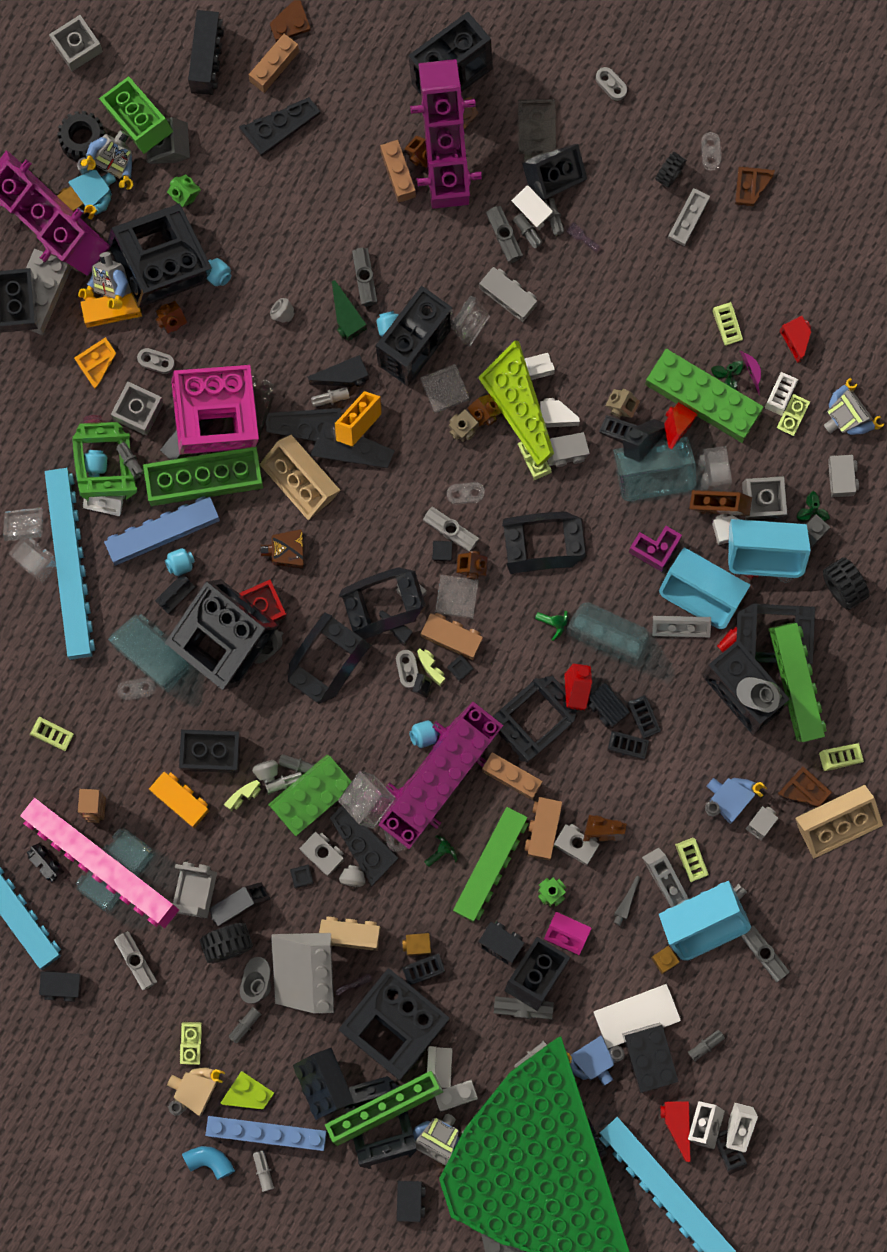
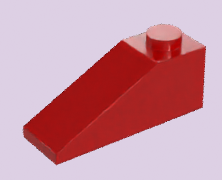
[664,402,698,450]
[660,1101,690,1162]

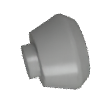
[270,298,294,323]
[252,760,278,783]
[339,865,365,887]

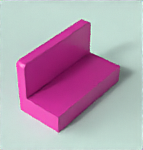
[544,912,591,955]

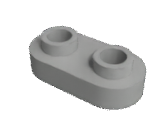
[596,67,627,101]
[137,348,175,374]
[396,650,418,689]

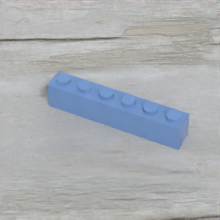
[104,497,220,566]
[205,1116,327,1151]

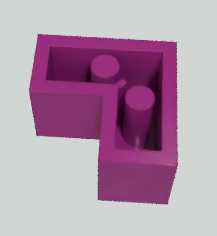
[629,526,682,572]

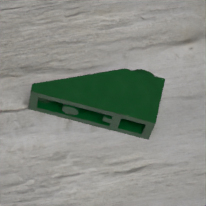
[332,280,367,342]

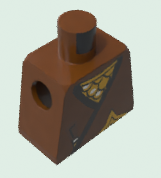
[261,529,304,569]

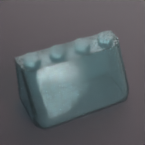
[613,437,696,501]
[566,602,649,666]
[108,614,192,693]
[76,828,156,914]

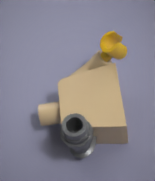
[167,1068,225,1116]

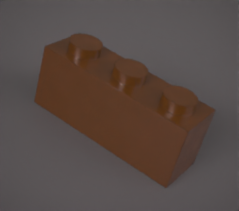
[689,490,753,516]

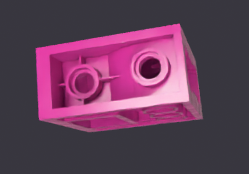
[171,365,259,454]

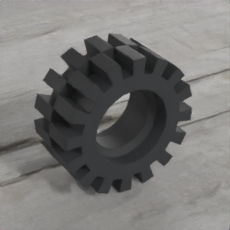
[655,152,687,188]

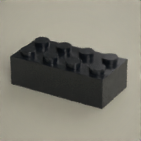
[188,10,225,95]

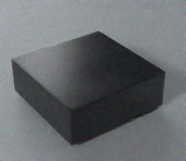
[432,541,452,561]
[447,655,474,682]
[412,673,433,698]
[290,864,314,888]

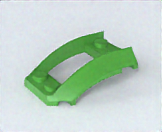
[72,422,137,501]

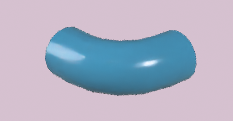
[182,1146,235,1180]

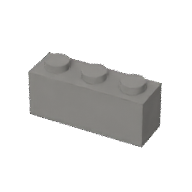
[479,267,537,322]

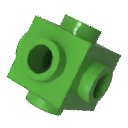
[167,174,201,207]
[538,877,566,907]

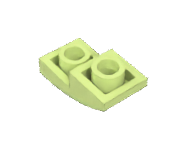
[777,394,810,436]
[518,442,552,480]
[417,649,445,687]
[224,780,261,811]
[180,1022,202,1064]

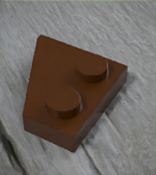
[270,0,311,42]
[735,167,775,206]
[583,815,627,841]

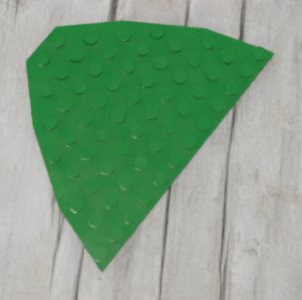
[439,1036,630,1252]

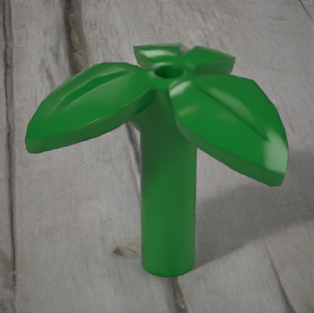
[535,611,568,641]

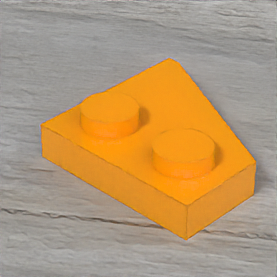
[74,337,116,389]

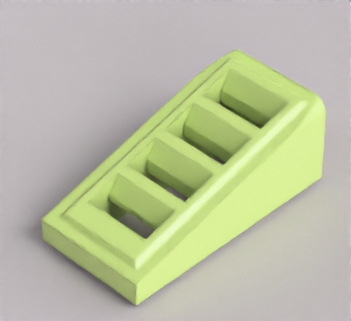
[713,302,743,346]
[30,717,74,751]
[819,743,864,771]
[675,838,709,882]

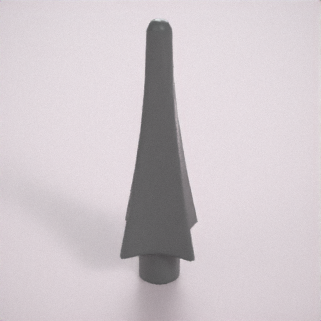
[614,876,640,926]

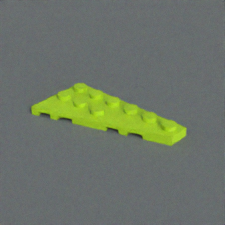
[478,341,554,465]

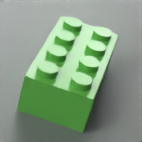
[99,76,173,154]
[268,755,355,836]

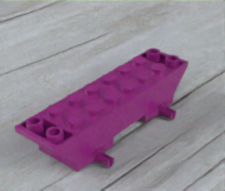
[410,59,482,209]
[0,150,111,276]
[378,702,503,849]

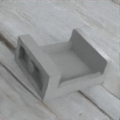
[172,862,217,918]

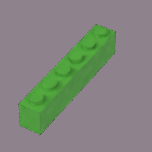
[453,807,529,923]
[325,1071,443,1146]

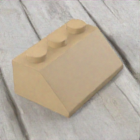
[319,917,380,951]

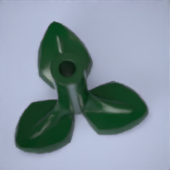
[711,361,743,390]
[797,491,830,522]
[424,835,457,867]

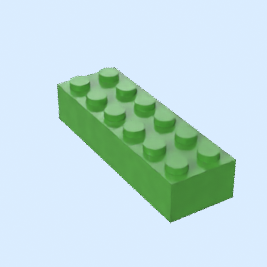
[645,349,763,443]
[143,447,263,506]
[769,623,827,742]

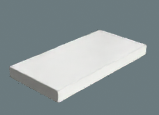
[593,984,681,1049]

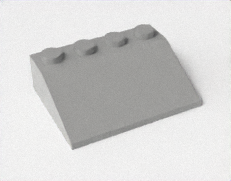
[272,933,334,1013]

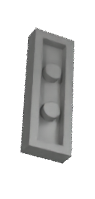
[668,188,710,246]
[652,616,711,637]

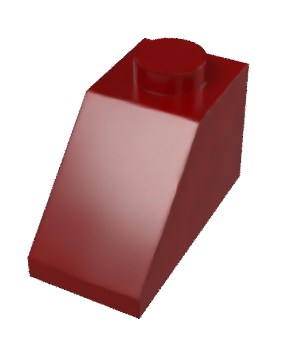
[780,316,811,363]
[564,663,592,710]

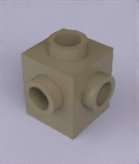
[605,389,640,418]
[449,410,479,442]

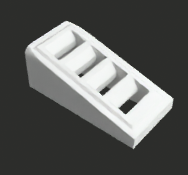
[765,372,798,416]

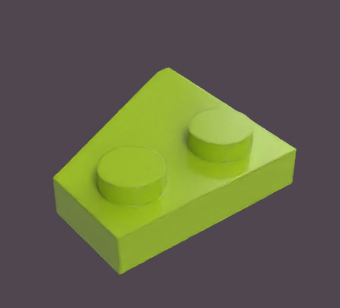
[221,1071,274,1110]

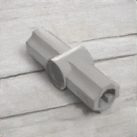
[423,507,479,552]
[114,931,157,991]

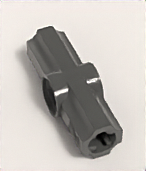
[486,206,523,263]
[352,248,377,307]
[740,925,790,983]
[494,996,554,1019]

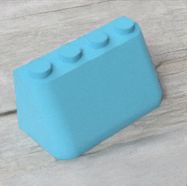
[728,519,811,578]
[659,547,750,629]
[659,881,751,960]

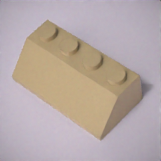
[260,435,341,520]
[795,785,883,859]

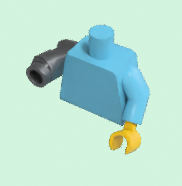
[68,158,116,220]

